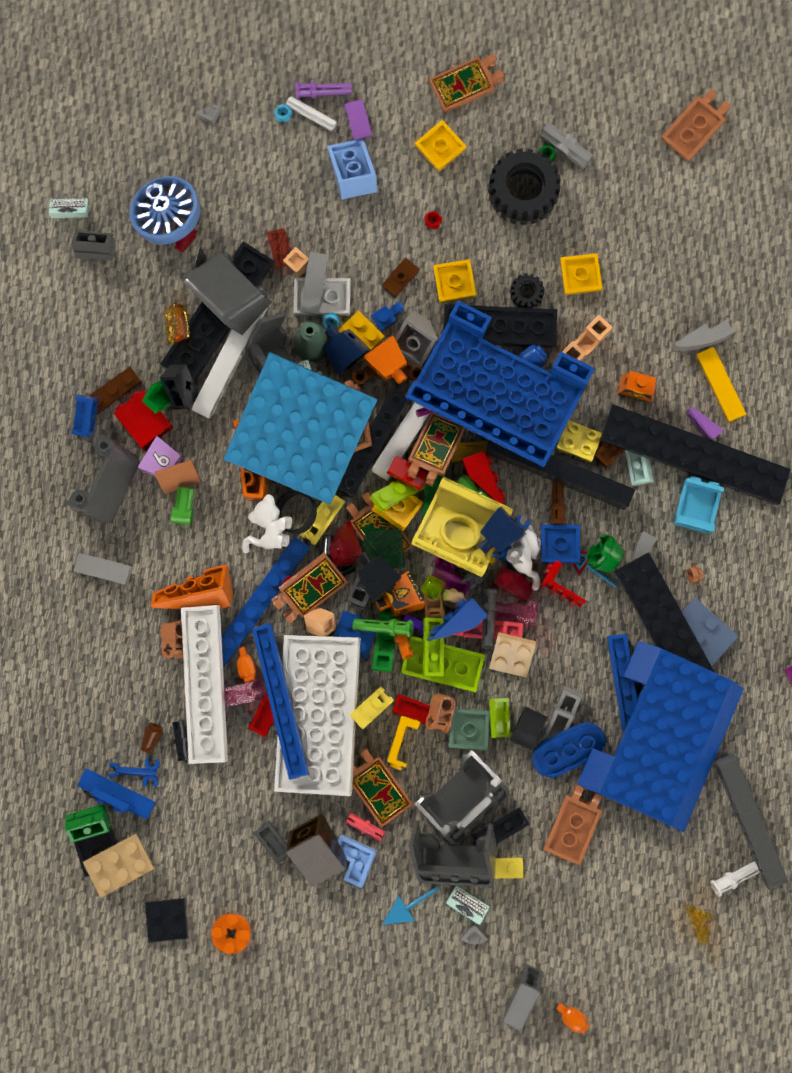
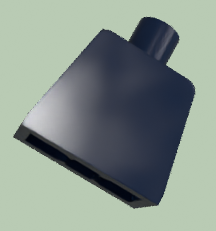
[324,325,370,374]
[478,507,527,554]

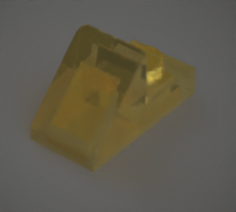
[684,904,716,945]

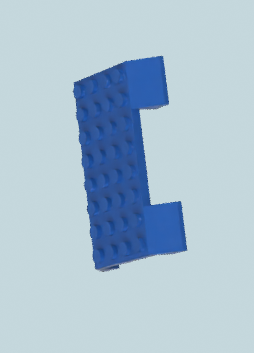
[405,301,595,467]
[577,641,744,832]

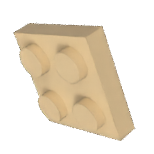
[489,632,536,678]

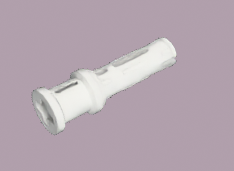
[710,861,760,897]

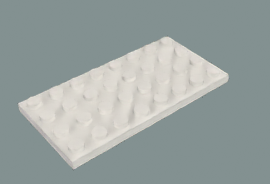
[274,635,361,796]

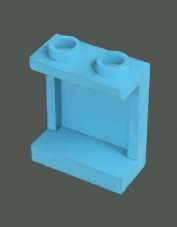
[673,477,724,534]

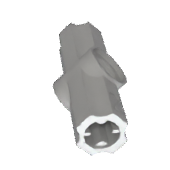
[539,123,593,169]

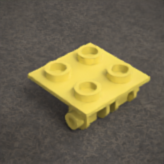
[556,420,602,463]

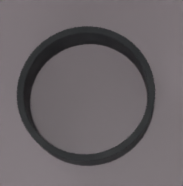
[276,491,317,534]

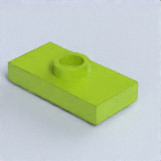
[489,698,511,738]

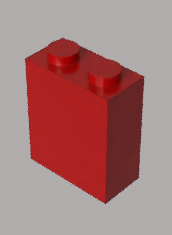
[113,390,174,451]

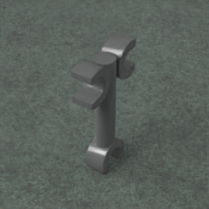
[224,673,252,726]

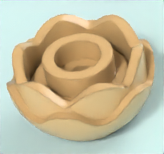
[442,588,465,608]

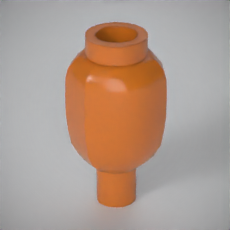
[237,647,257,683]
[556,1002,590,1034]

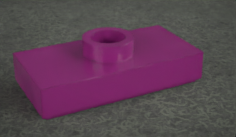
[428,565,471,595]

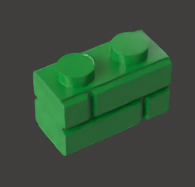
[65,804,110,843]

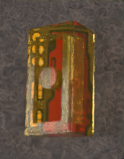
[164,302,190,344]

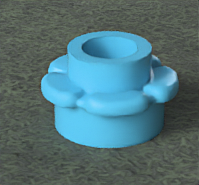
[274,104,292,122]
[323,312,341,329]

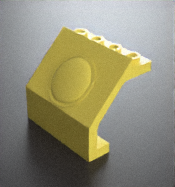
[411,477,513,577]

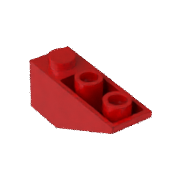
[461,451,506,504]

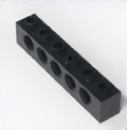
[337,388,407,499]

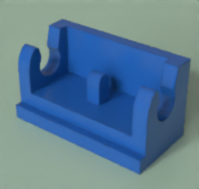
[71,394,98,437]

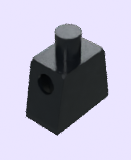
[357,551,402,601]

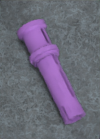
[295,81,351,99]

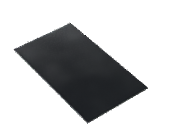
[195,245,206,268]

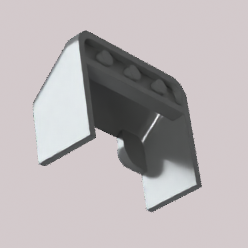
[245,312,322,377]
[409,820,496,887]

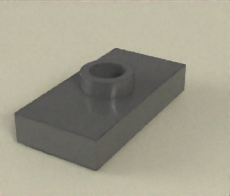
[254,821,288,864]

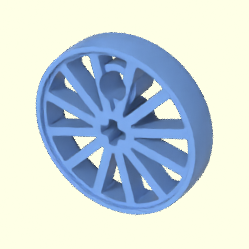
[130,176,201,244]

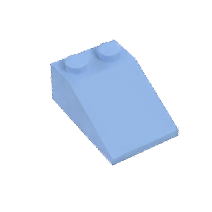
[327,139,377,200]

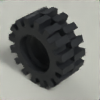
[510,273,545,308]

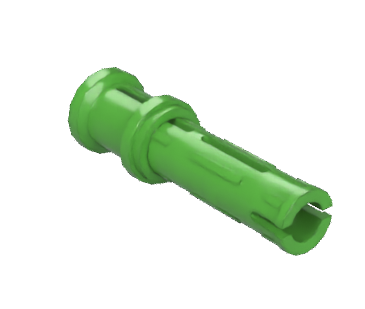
[353,618,413,637]

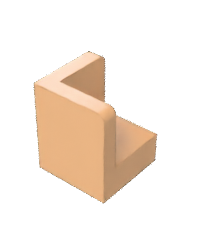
[283,247,309,278]
[304,607,336,637]

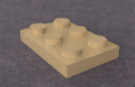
[83,833,155,898]

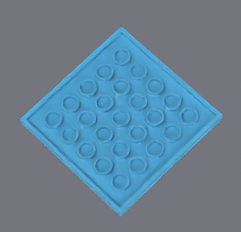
[223,352,377,504]

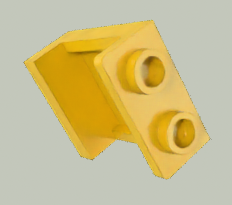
[387,716,420,770]

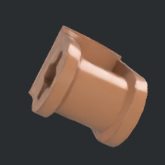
[424,585,445,618]
[160,621,183,659]
[426,693,455,733]

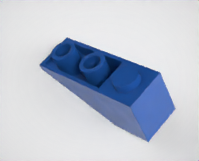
[427,598,487,641]

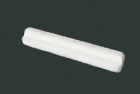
[286,97,336,131]

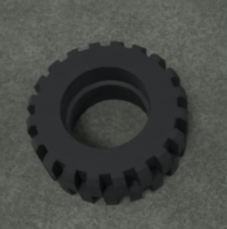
[488,149,561,225]

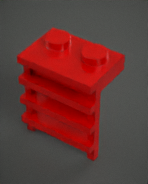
[539,560,586,608]

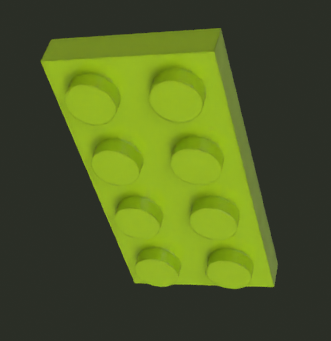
[401,636,485,693]

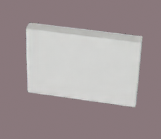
[293,277,351,316]

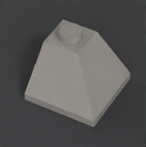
[395,311,438,367]

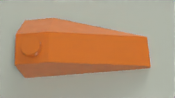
[150,564,233,609]

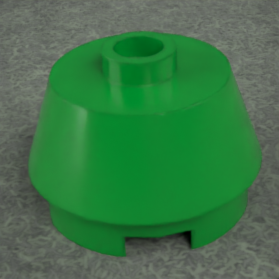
[586,534,624,573]

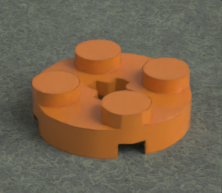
[211,913,251,954]

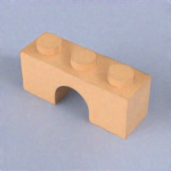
[562,315,613,362]

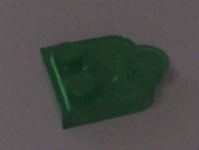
[359,529,405,569]

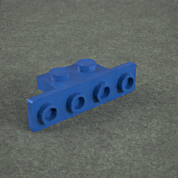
[78,769,155,819]

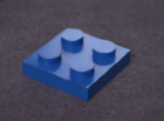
[541,525,580,564]
[334,610,376,660]

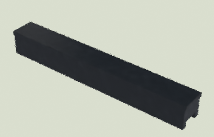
[485,440,635,510]

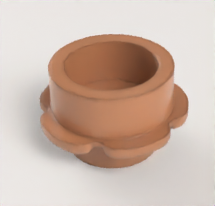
[687,565,703,584]

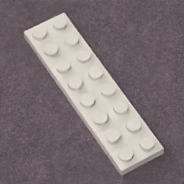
[181,605,228,764]

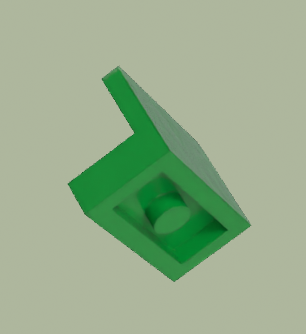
[142,381,172,414]

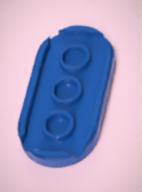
[531,722,606,778]

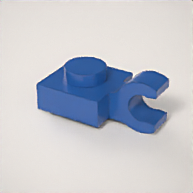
[371,301,404,332]

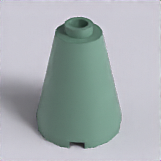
[293,322,331,361]

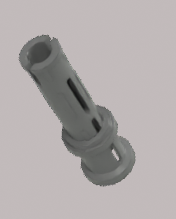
[481,589,498,649]

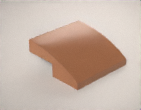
[155,460,201,494]

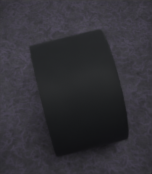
[510,707,547,750]

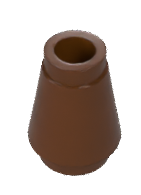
[141,722,163,753]

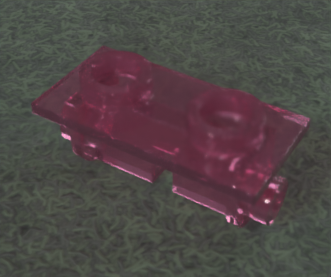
[224,680,266,707]

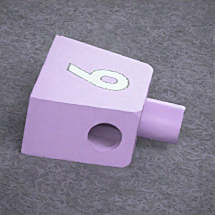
[138,436,183,476]

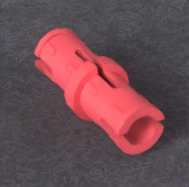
[345,812,385,842]

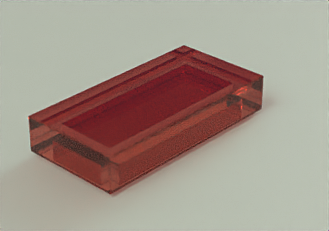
[267,228,291,269]

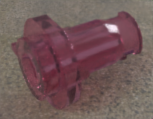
[496,599,539,631]

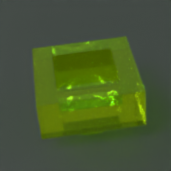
[420,574,446,600]

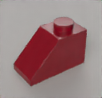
[329,521,362,566]
[493,566,533,603]

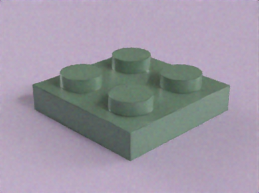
[448,709,490,751]

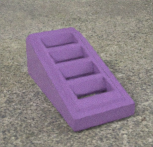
[686,407,723,440]

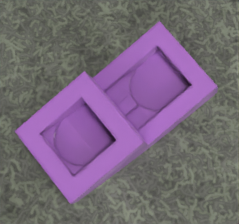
[344,99,372,140]

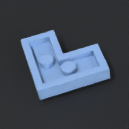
[338,834,377,888]

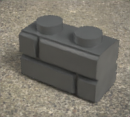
[71,231,116,261]

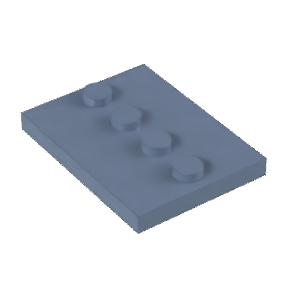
[652,598,739,666]

